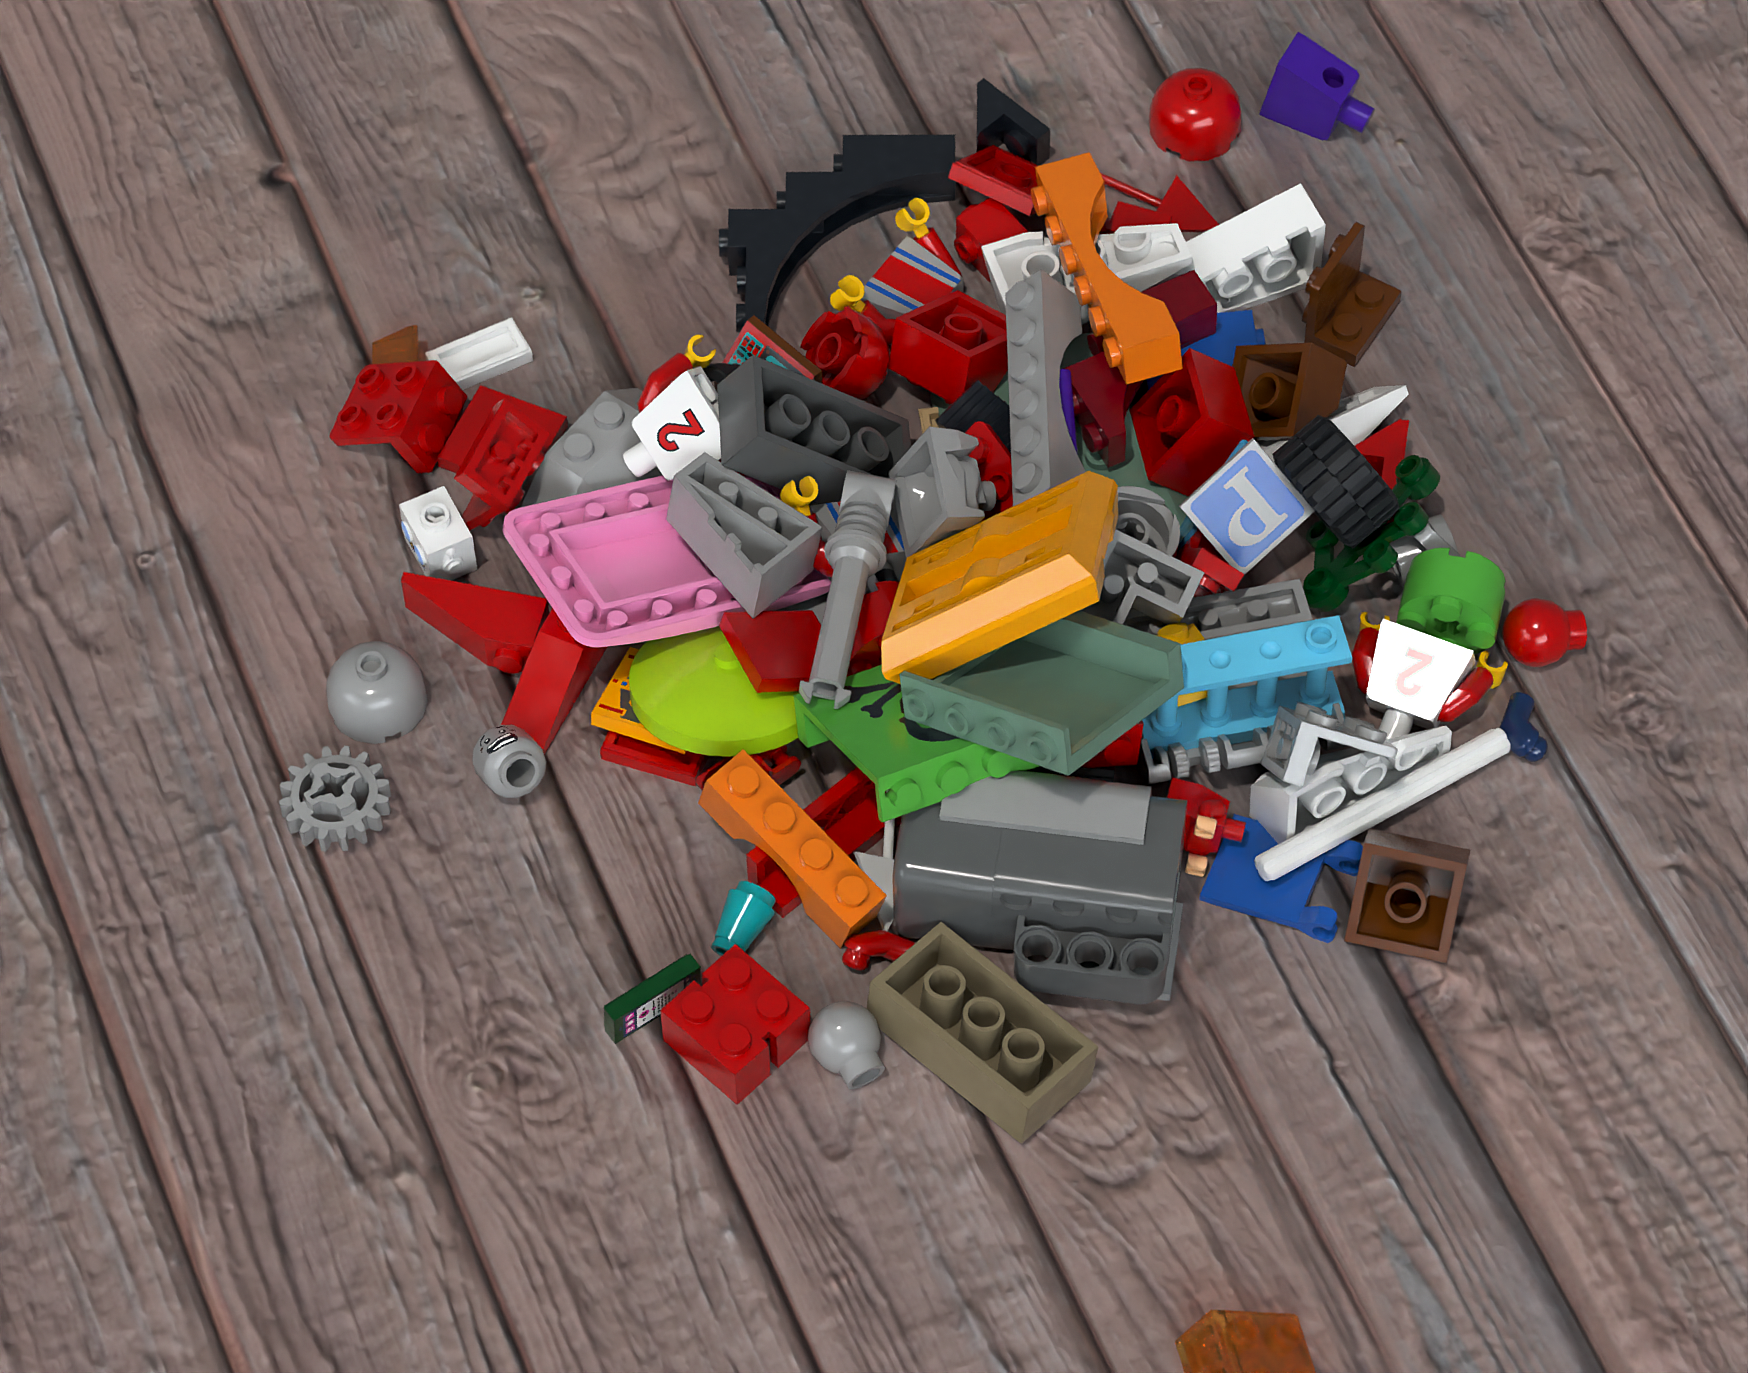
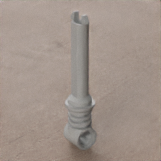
[799,470,897,709]

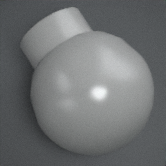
[808,1001,885,1089]

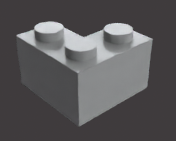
[1079,529,1205,625]

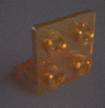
[1175,1309,1316,1373]

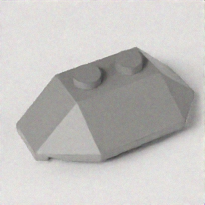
[521,388,662,507]

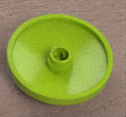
[629,626,799,756]

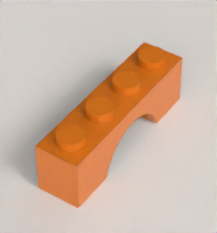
[698,749,887,949]

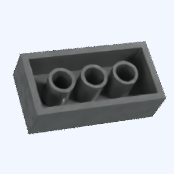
[717,355,911,504]

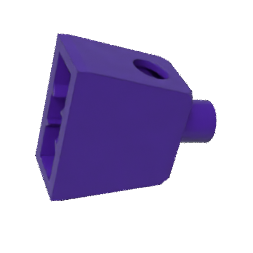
[1259,32,1375,141]

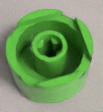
[1396,548,1506,654]

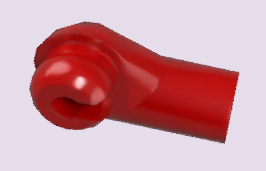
[842,930,915,971]

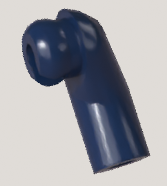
[1500,692,1548,762]

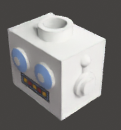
[399,486,477,581]

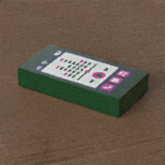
[604,953,701,1044]

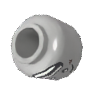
[472,725,546,798]

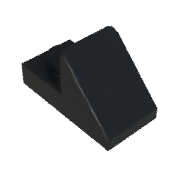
[976,78,1050,166]

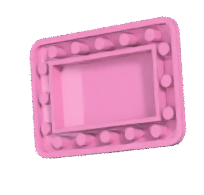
[502,475,831,648]

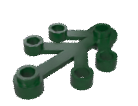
[1302,455,1440,612]

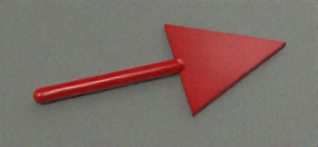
[1100,172,1219,232]

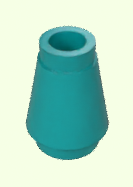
[711,881,776,956]

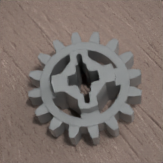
[279,745,391,852]

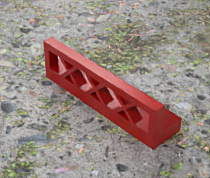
[746,767,902,918]

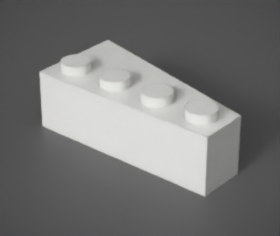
[1145,183,1326,313]

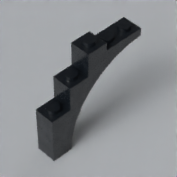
[719,135,955,332]

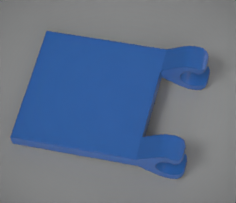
[1200,814,1363,943]

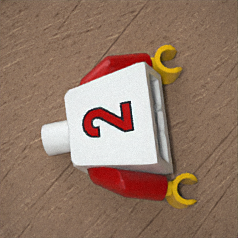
[623,334,746,481]
[1351,612,1508,740]

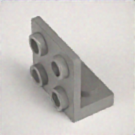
[1261,702,1398,787]

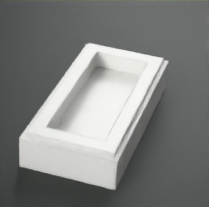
[425,317,533,390]

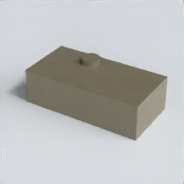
[866,922,1098,1144]

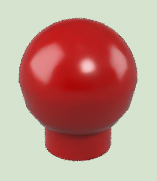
[1502,598,1587,667]

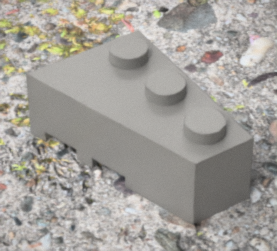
[666,452,823,618]

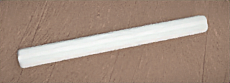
[1254,728,1511,881]

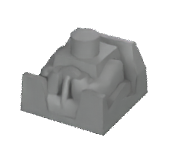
[889,427,996,559]

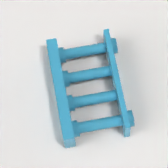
[1141,615,1352,759]

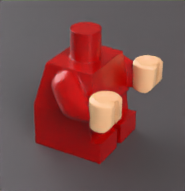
[1167,777,1246,877]

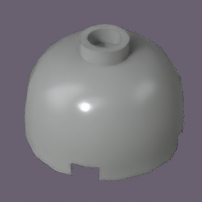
[326,641,428,744]

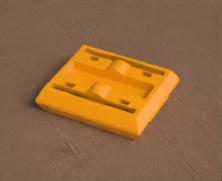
[881,471,1118,684]

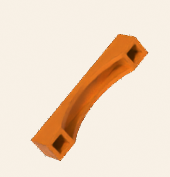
[1031,152,1183,385]

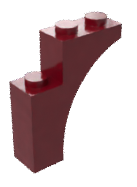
[1063,270,1217,468]

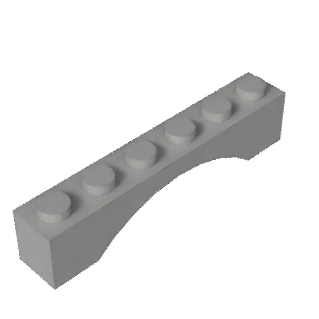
[1005,269,1086,506]

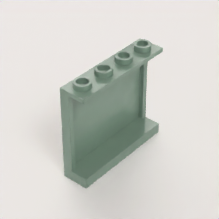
[899,611,1184,776]

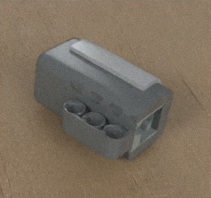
[892,771,1187,1004]

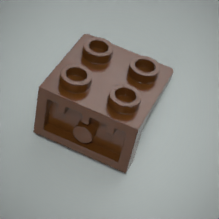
[1302,222,1402,367]

